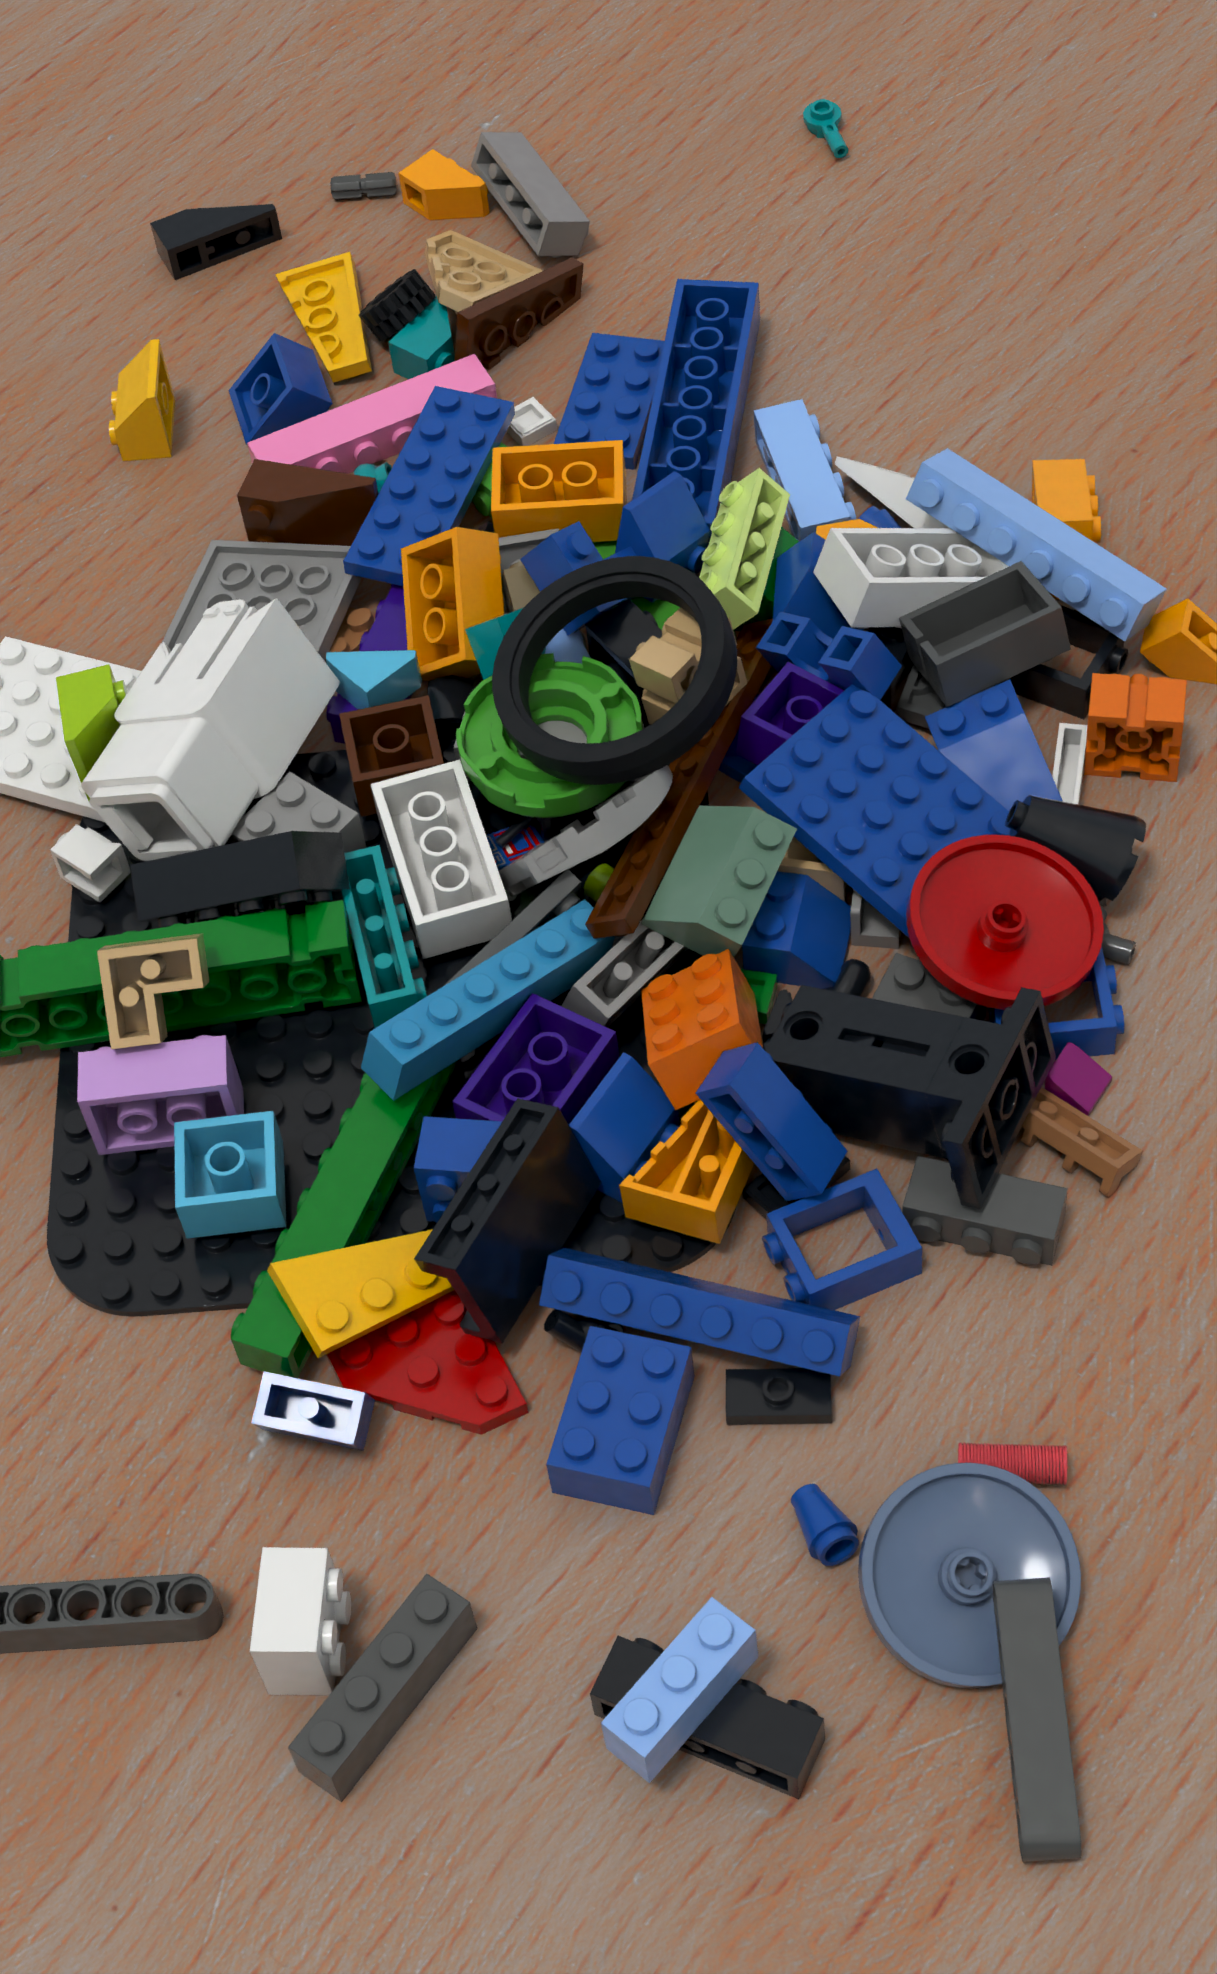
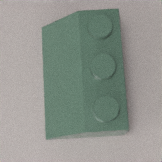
[641,805,797,957]

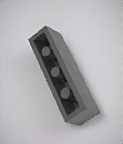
[288,1574,477,1802]

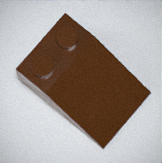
[237,459,379,546]

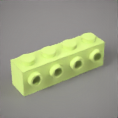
[699,468,790,630]

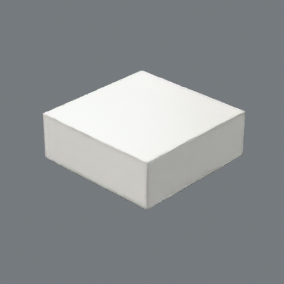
[506,397,557,446]

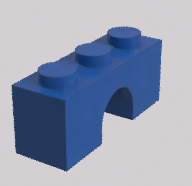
[756,611,902,700]

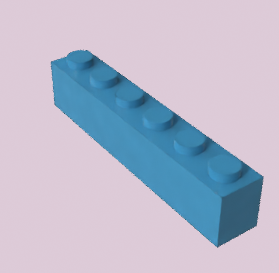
[361,899,615,1101]

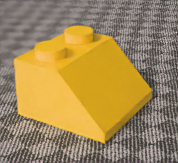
[109,339,175,461]

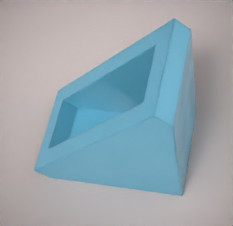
[326,650,422,709]

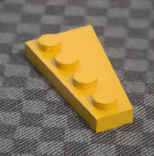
[275,252,372,383]
[267,1229,454,1358]

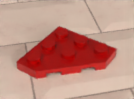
[326,1290,529,1435]

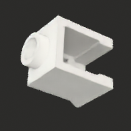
[50,824,131,902]

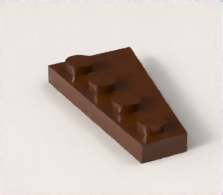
[455,257,584,370]

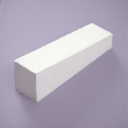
[1052,723,1088,805]

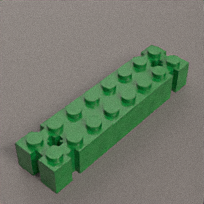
[0,900,362,1057]

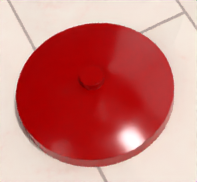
[906,834,1104,1010]

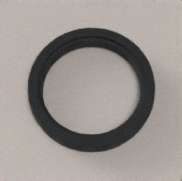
[492,556,737,785]

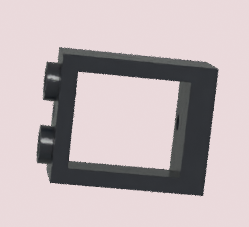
[994,605,1128,720]

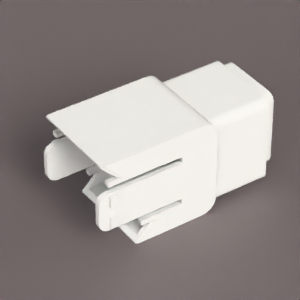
[81,598,340,861]

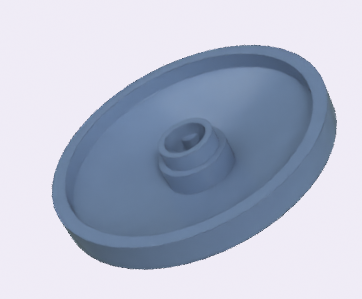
[858,1463,1081,1689]

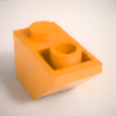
[398,149,490,220]

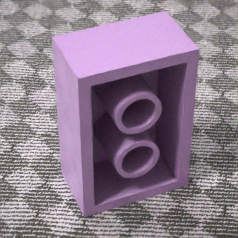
[77,1035,244,1155]

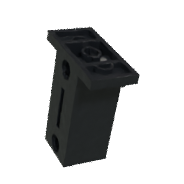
[763,985,1056,1209]

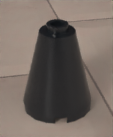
[1005,795,1146,907]

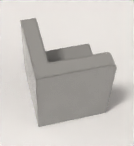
[850,889,901,949]

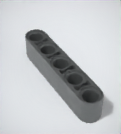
[0,1573,224,1654]
[993,1577,1081,1862]

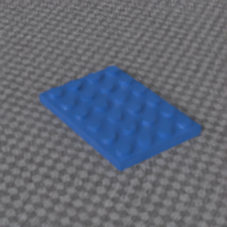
[739,684,1010,937]

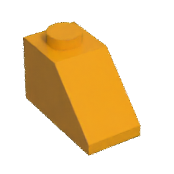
[1140,598,1217,684]

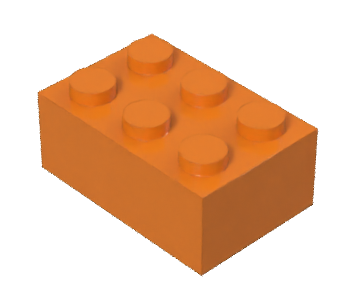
[641,949,763,1110]

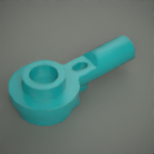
[803,99,849,158]

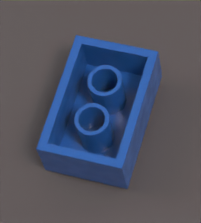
[546,1326,695,1515]

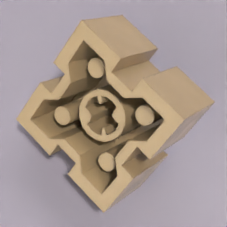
[629,608,747,724]

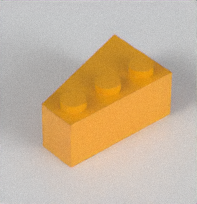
[1032,459,1101,600]
[619,1099,754,1244]

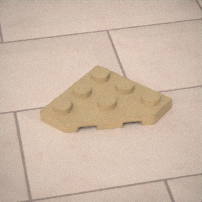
[425,230,543,314]

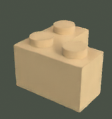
[97,933,210,1049]

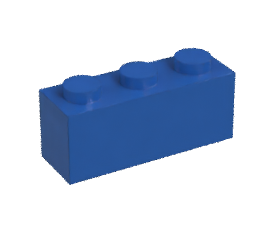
[695,1042,848,1201]

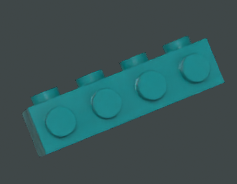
[342,845,427,1028]

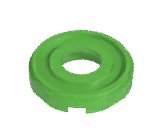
[456,653,643,818]

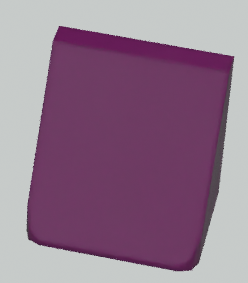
[1045,1042,1112,1116]

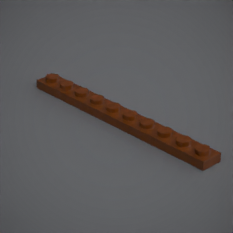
[585,618,773,939]

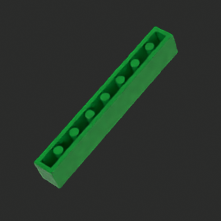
[231,1059,460,1378]

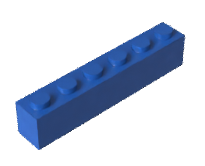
[539,1248,861,1377]

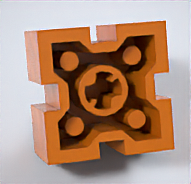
[1084,673,1187,782]

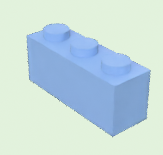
[601,1597,758,1783]

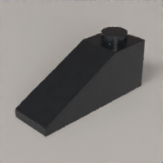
[150,204,282,280]

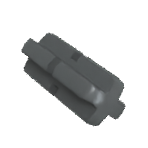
[330,172,397,200]

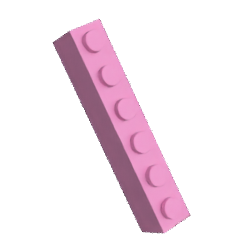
[247,354,497,474]

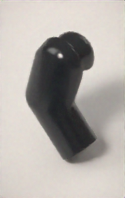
[544,1309,624,1352]

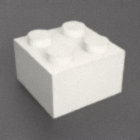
[250,1547,351,1696]

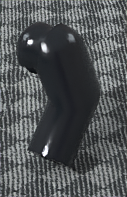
[824,959,871,997]

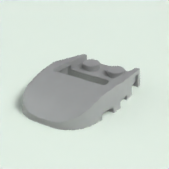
[499,765,673,896]

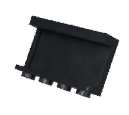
[414,1098,601,1344]

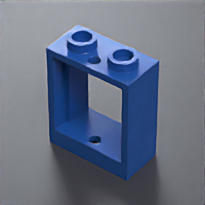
[988,947,1124,1060]
[762,1168,922,1310]

